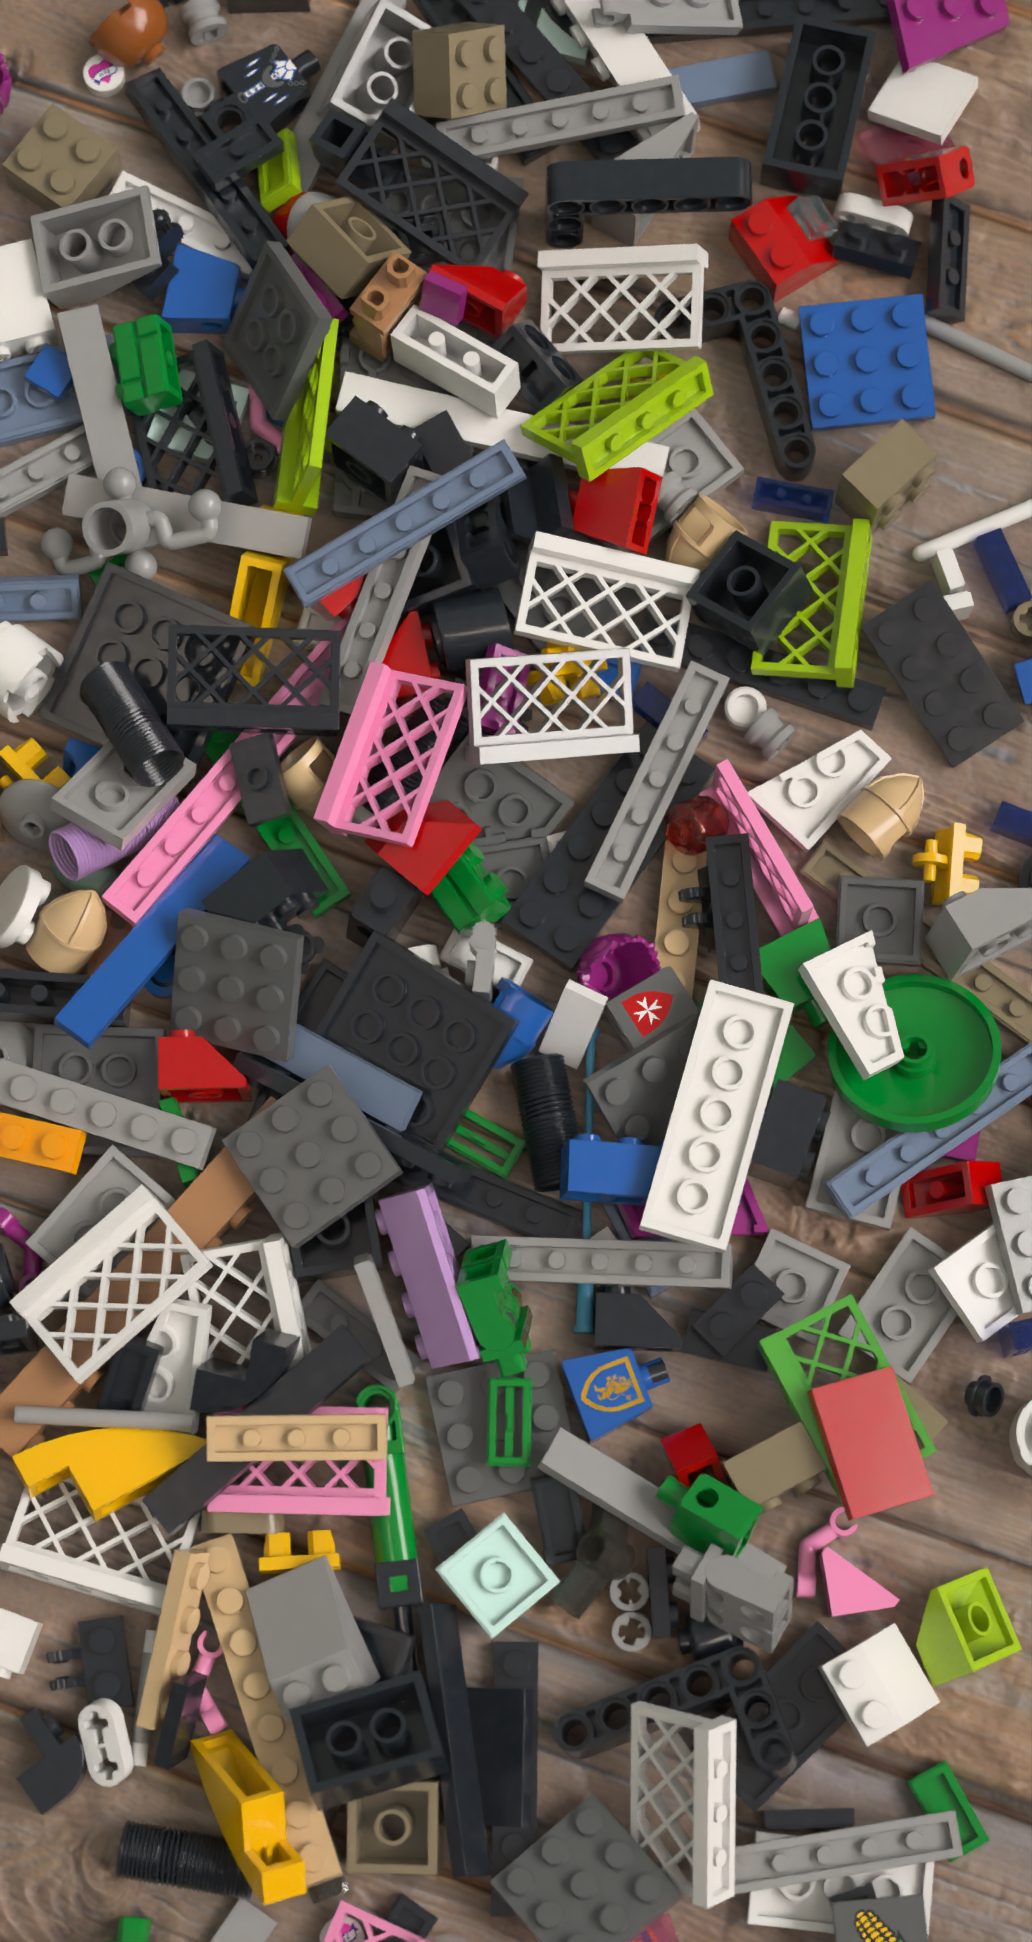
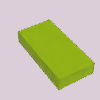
[257,128,302,213]

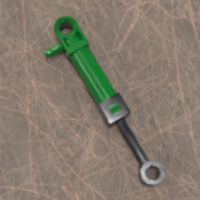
[355,1385,424,1674]

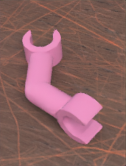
[249,384,282,454]
[796,1507,858,1599]
[191,1630,228,1734]

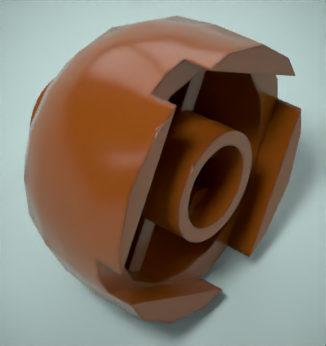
[88,0,168,67]

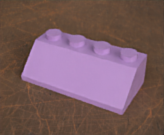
[375,1182,481,1369]

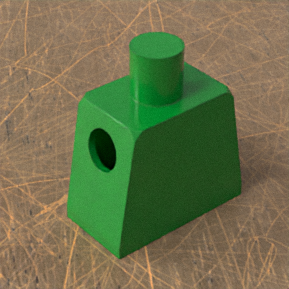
[759,918,831,1029]
[655,1474,764,1558]

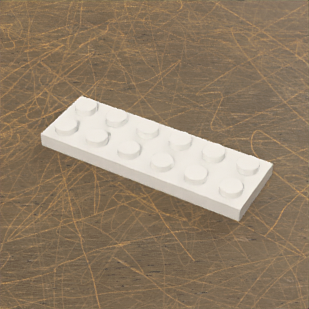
[639,979,794,1254]

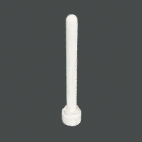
[912,499,1032,562]

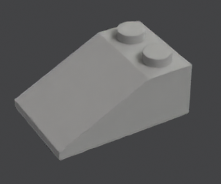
[591,112,699,247]
[30,185,162,309]
[924,888,1032,981]
[246,1555,380,1723]

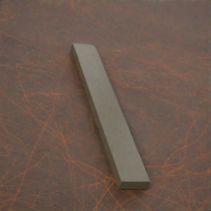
[798,839,1032,1045]

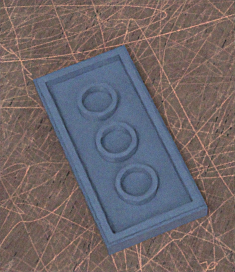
[0,333,132,448]

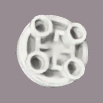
[0,865,51,948]

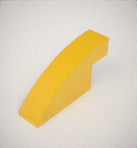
[229,504,304,687]
[12,1428,207,1522]
[190,1729,306,1905]

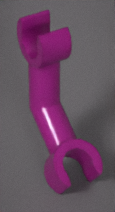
[0,1207,41,1294]

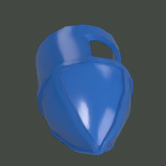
[493,977,555,1069]

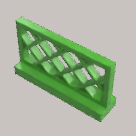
[756,1294,937,1502]

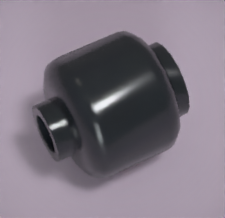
[677,1611,744,1663]

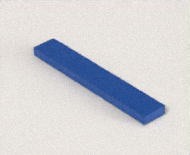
[54,834,250,1049]

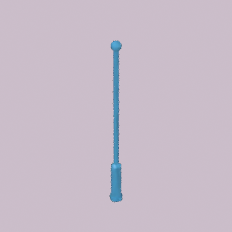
[574,1026,600,1334]

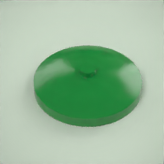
[827,974,1001,1132]

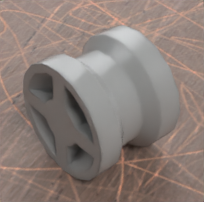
[179,0,229,46]
[657,470,699,524]
[744,707,797,761]

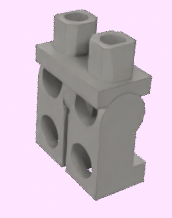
[673,1543,794,1654]

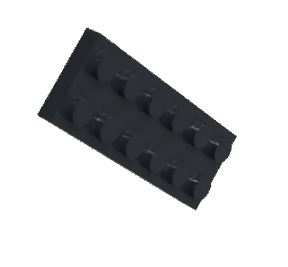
[501,722,715,973]

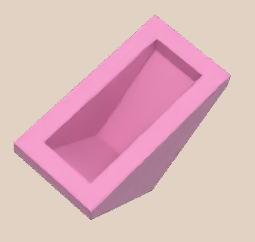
[818,1546,900,1618]

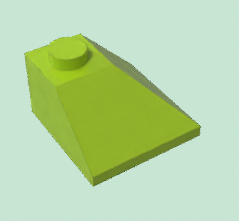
[916,1567,1022,1687]

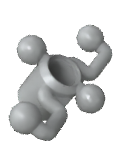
[40,467,222,580]

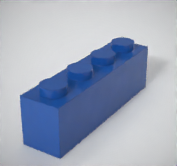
[559,1134,740,1206]

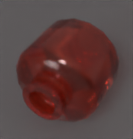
[666,796,729,856]

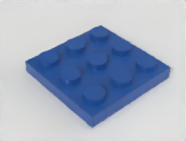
[798,294,936,432]

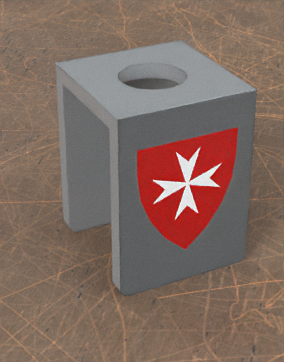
[604,966,698,1052]

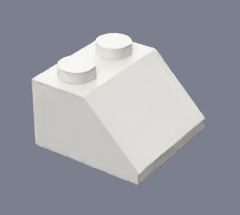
[817,1623,940,1747]

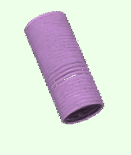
[49,796,180,881]

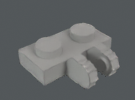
[465,920,497,1002]

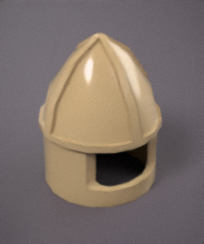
[665,494,748,577]
[280,736,335,818]
[837,773,924,861]
[25,889,107,974]

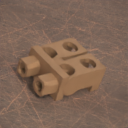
[349,251,428,363]

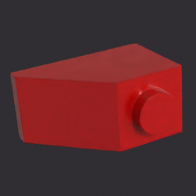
[901,1160,1002,1219]
[660,1423,728,1488]

